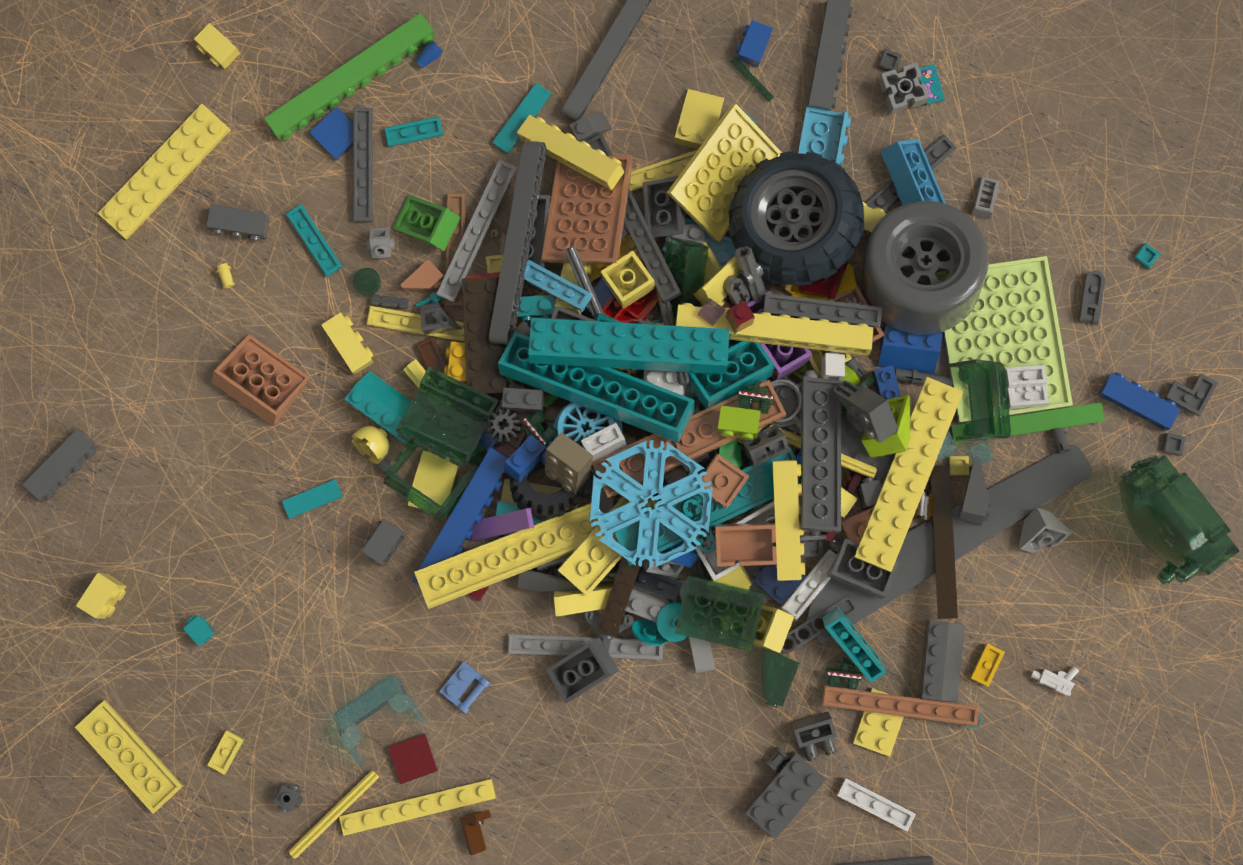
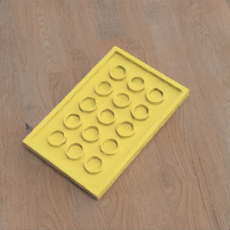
[667,104,782,242]

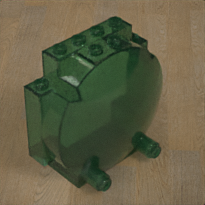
[1117,455,1239,585]

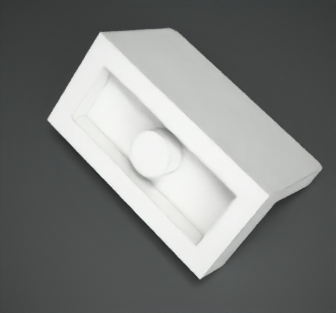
[581,423,627,462]

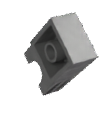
[833,381,898,443]

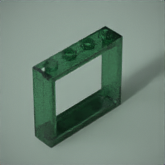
[383,421,484,523]

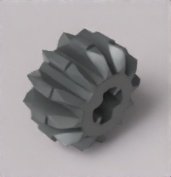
[488,409,521,442]

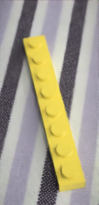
[339,779,496,836]

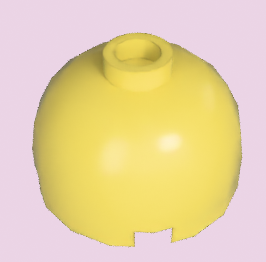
[351,426,389,464]

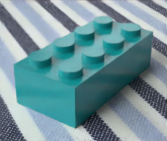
[687,341,775,409]

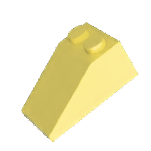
[674,89,724,149]
[408,451,460,515]

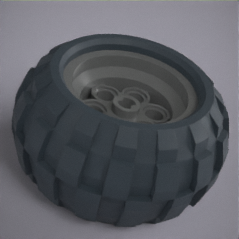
[728,151,864,286]

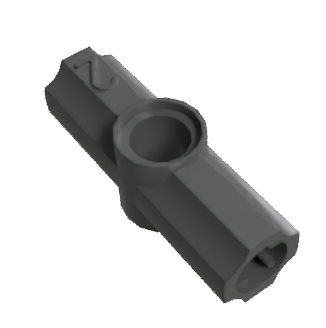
[735,246,766,301]

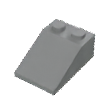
[626,565,678,622]

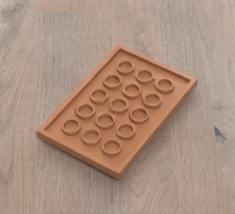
[542,156,633,265]

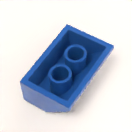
[877,326,942,374]

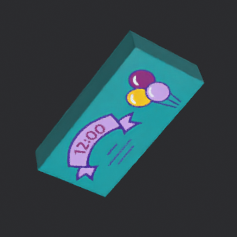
[919,64,945,106]

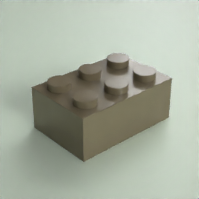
[544,432,593,494]

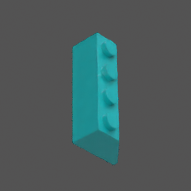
[344,371,431,447]

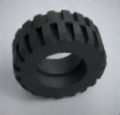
[510,442,583,520]

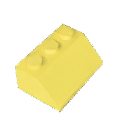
[693,256,740,309]

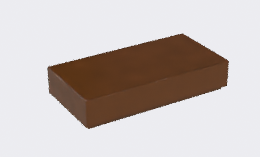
[416,336,447,379]

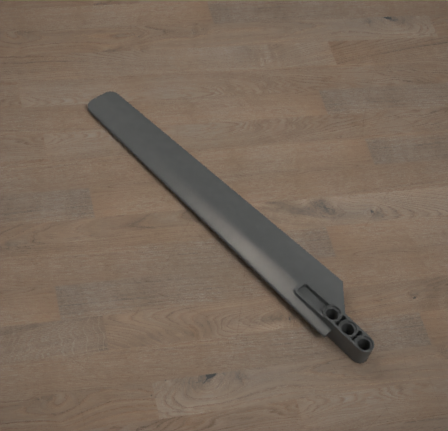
[781,445,1092,654]

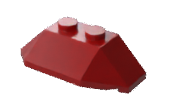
[602,259,659,324]

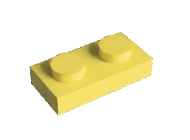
[207,730,245,775]

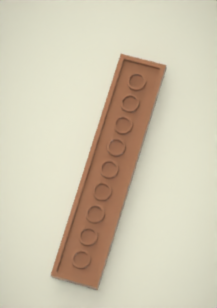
[592,380,786,499]

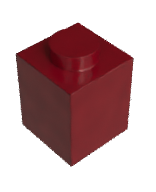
[726,301,755,334]

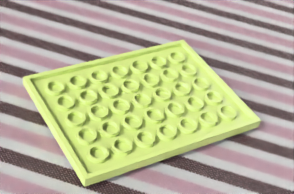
[935,256,1073,423]

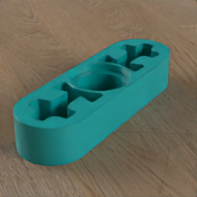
[683,498,716,553]

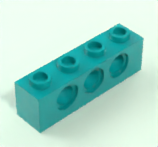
[822,607,887,683]

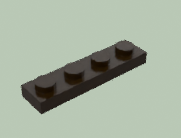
[598,557,641,638]

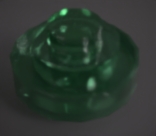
[353,268,382,296]

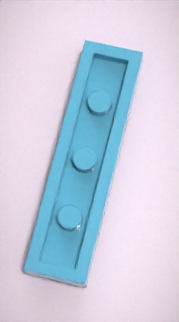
[524,260,593,312]

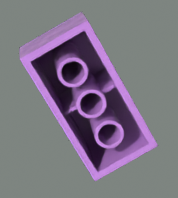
[747,291,812,381]

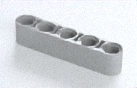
[677,576,715,674]

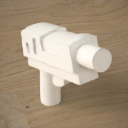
[1030,666,1079,696]

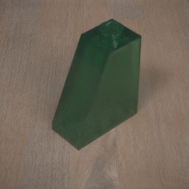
[761,648,800,708]

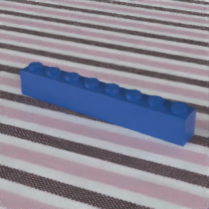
[412,447,509,585]

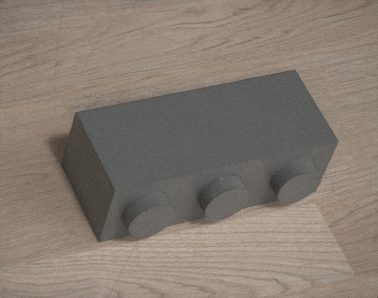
[207,204,270,241]

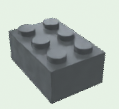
[827,538,900,599]
[546,638,619,704]

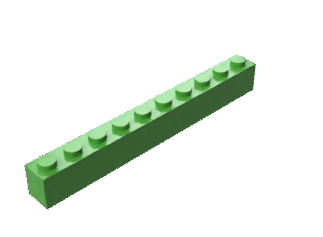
[264,13,435,141]

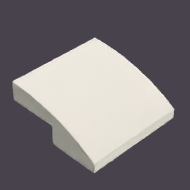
[1006,365,1049,409]

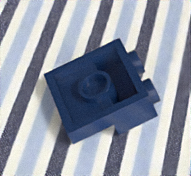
[752,565,807,606]

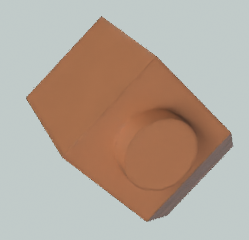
[400,259,444,292]

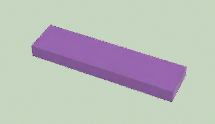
[472,508,534,541]

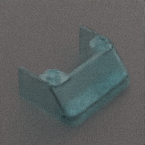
[334,675,428,767]

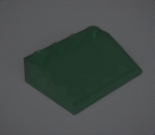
[675,574,765,652]

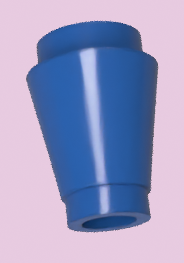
[415,41,443,68]

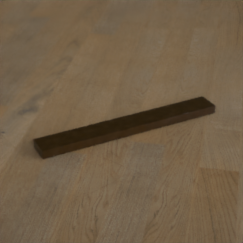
[930,465,958,619]

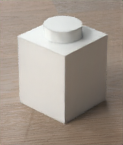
[821,352,845,381]

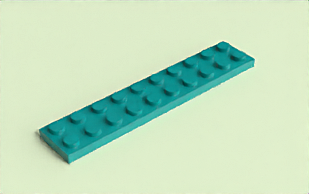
[614,447,801,566]

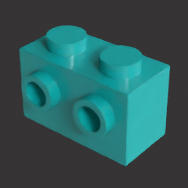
[518,295,555,321]

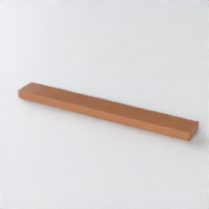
[821,686,979,726]

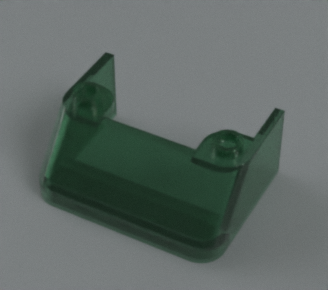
[949,359,1011,442]

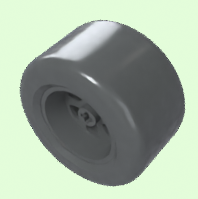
[861,201,989,335]

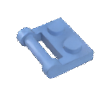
[439,661,491,714]

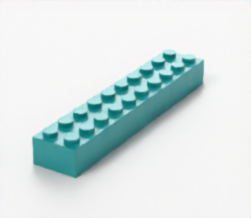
[528,318,729,374]
[498,332,694,443]

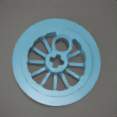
[552,402,623,449]

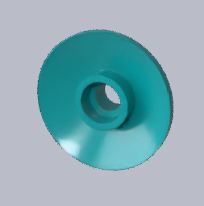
[656,603,694,642]
[632,619,668,646]

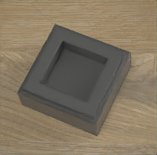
[878,49,902,71]
[1161,433,1186,456]

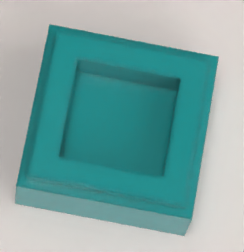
[1133,242,1161,269]

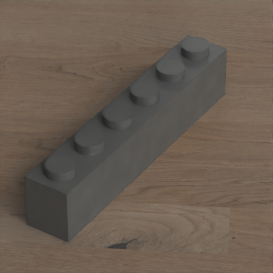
[807,0,853,111]

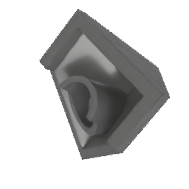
[420,303,462,335]

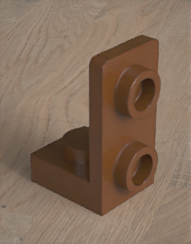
[460,810,491,855]

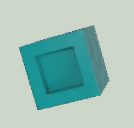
[183,615,217,646]

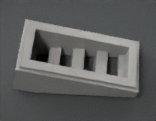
[972,176,1000,219]

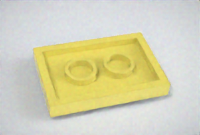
[852,688,904,757]

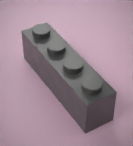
[22,429,98,502]

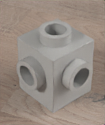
[367,227,395,259]

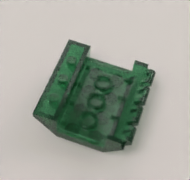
[396,366,499,467]

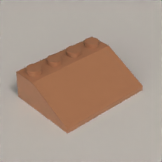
[211,334,311,426]

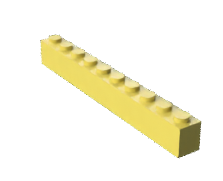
[675,303,873,356]

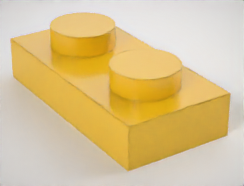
[970,643,1005,687]

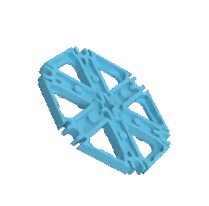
[590,440,713,568]

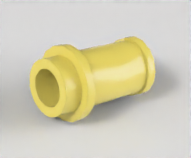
[216,263,235,289]

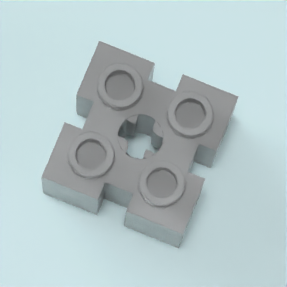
[878,62,929,115]

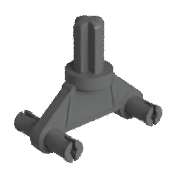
[583,610,634,653]

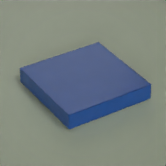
[309,107,353,160]

